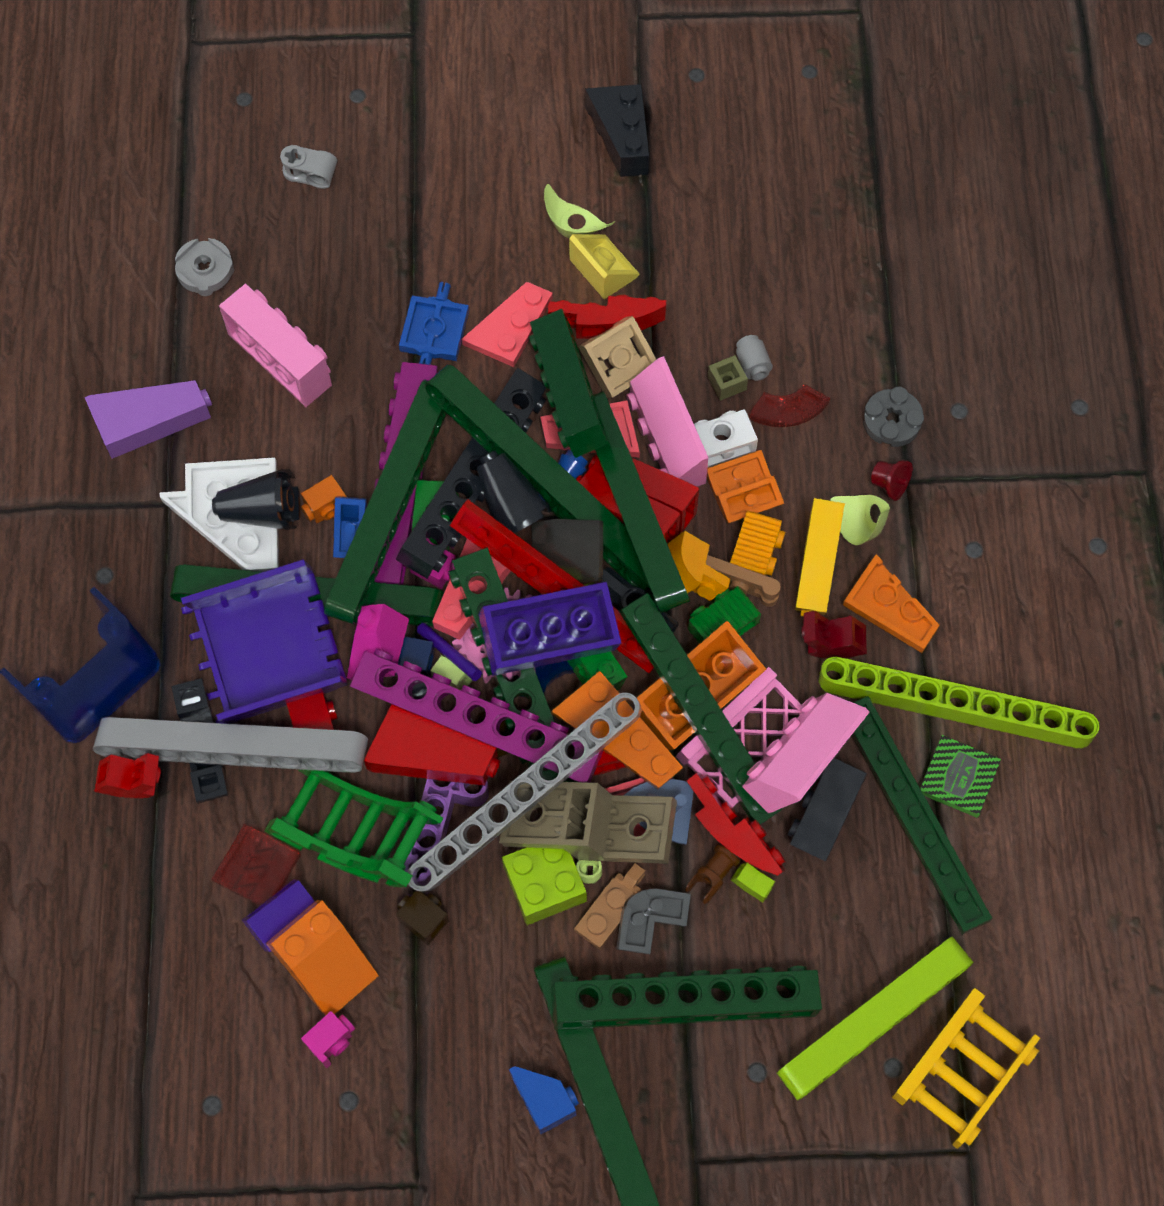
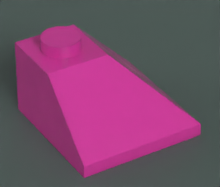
[347,604,409,680]

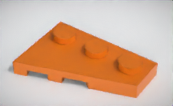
[843,554,940,653]

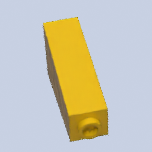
[795,498,845,617]

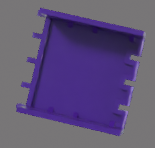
[181,560,348,724]

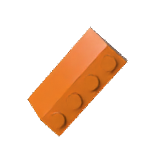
[634,621,767,751]

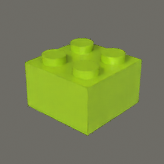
[502,847,587,925]

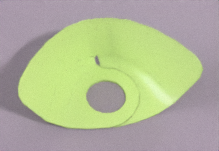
[544,184,615,238]
[831,495,890,545]

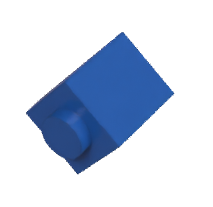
[509,1066,579,1134]

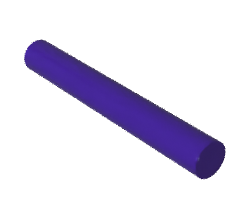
[417,623,482,681]

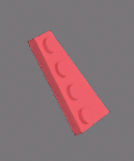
[432,539,511,640]

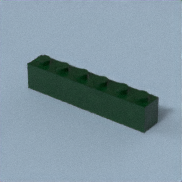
[529,309,609,458]

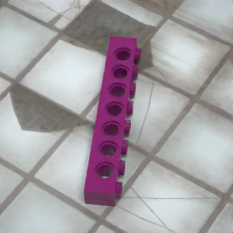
[350,649,604,783]

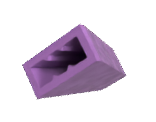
[85,380,212,459]

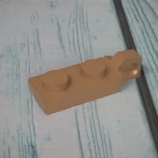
[574,863,646,950]

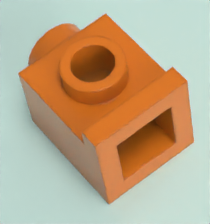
[300,475,347,524]

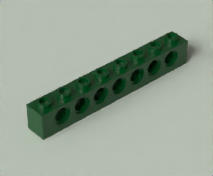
[448,548,578,782]
[551,966,822,1030]

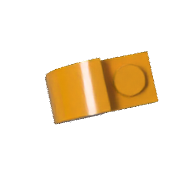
[667,531,730,601]

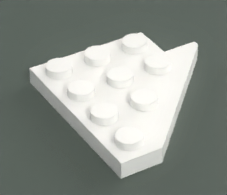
[160,458,279,572]

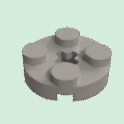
[175,238,234,296]

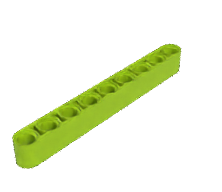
[819,657,1099,748]

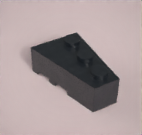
[585,84,649,177]
[788,758,868,861]

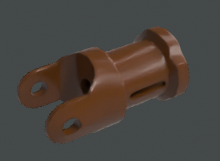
[685,845,740,904]

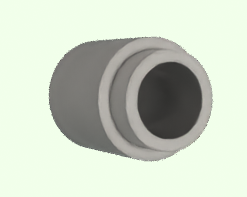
[736,335,773,381]

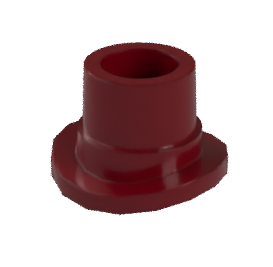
[871,460,913,501]

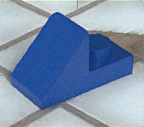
[333,497,367,558]

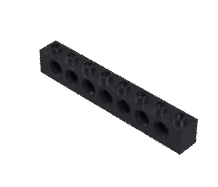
[396,368,547,579]

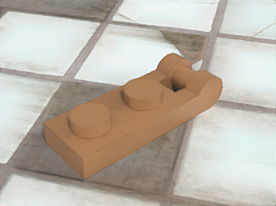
[706,555,781,607]

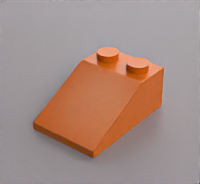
[265,900,379,1016]

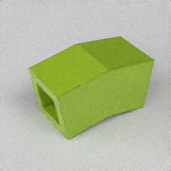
[730,863,775,902]

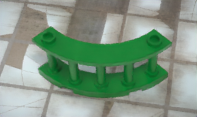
[264,769,443,888]

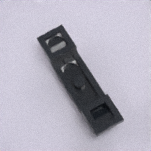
[171,678,229,804]

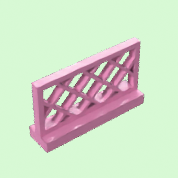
[676,667,802,808]

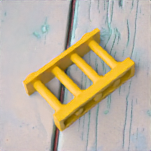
[892,988,1040,1149]

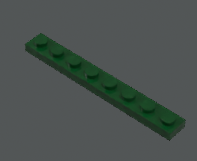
[619,593,784,825]
[852,696,992,935]

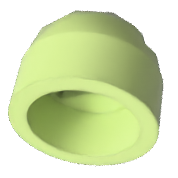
[576,860,602,884]

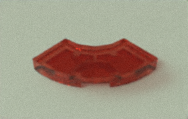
[749,384,830,427]

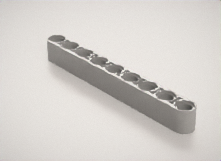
[408,693,642,891]
[93,717,368,773]

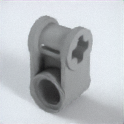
[280,145,338,189]

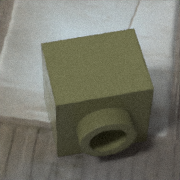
[707,355,748,401]

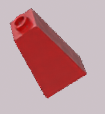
[588,454,699,535]
[576,469,680,544]
[364,704,500,786]

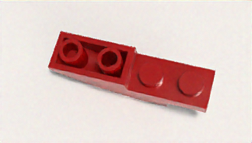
[548,295,667,339]
[686,773,786,876]

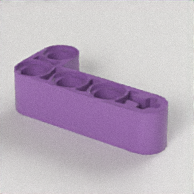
[404,779,489,888]

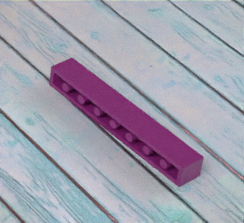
[374,362,438,585]

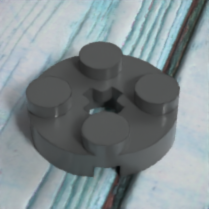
[863,387,924,447]

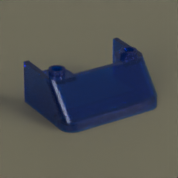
[0,587,160,743]

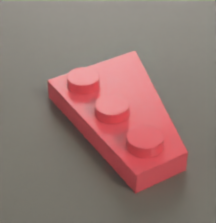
[461,282,553,367]

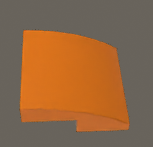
[706,450,784,524]

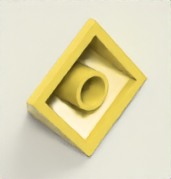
[569,234,640,300]

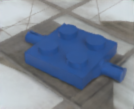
[399,282,469,365]

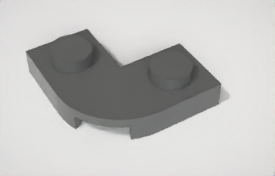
[616,889,691,954]

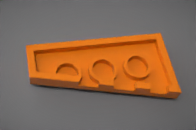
[551,671,683,789]

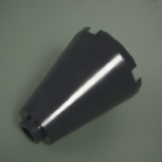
[477,450,552,533]
[212,469,301,530]

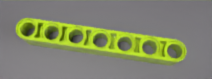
[777,936,974,1101]

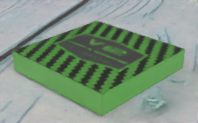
[920,735,1001,818]

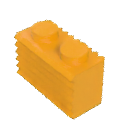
[730,510,786,576]

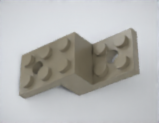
[499,781,677,864]

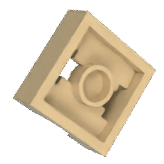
[578,316,657,398]

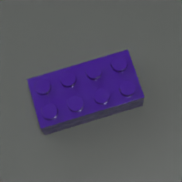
[478,582,621,676]

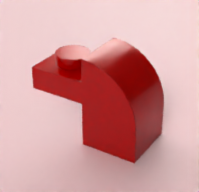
[94,753,161,799]

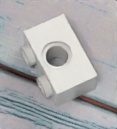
[694,409,758,468]

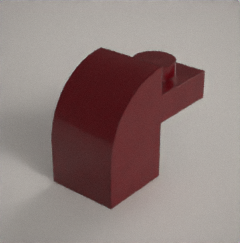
[801,611,867,658]

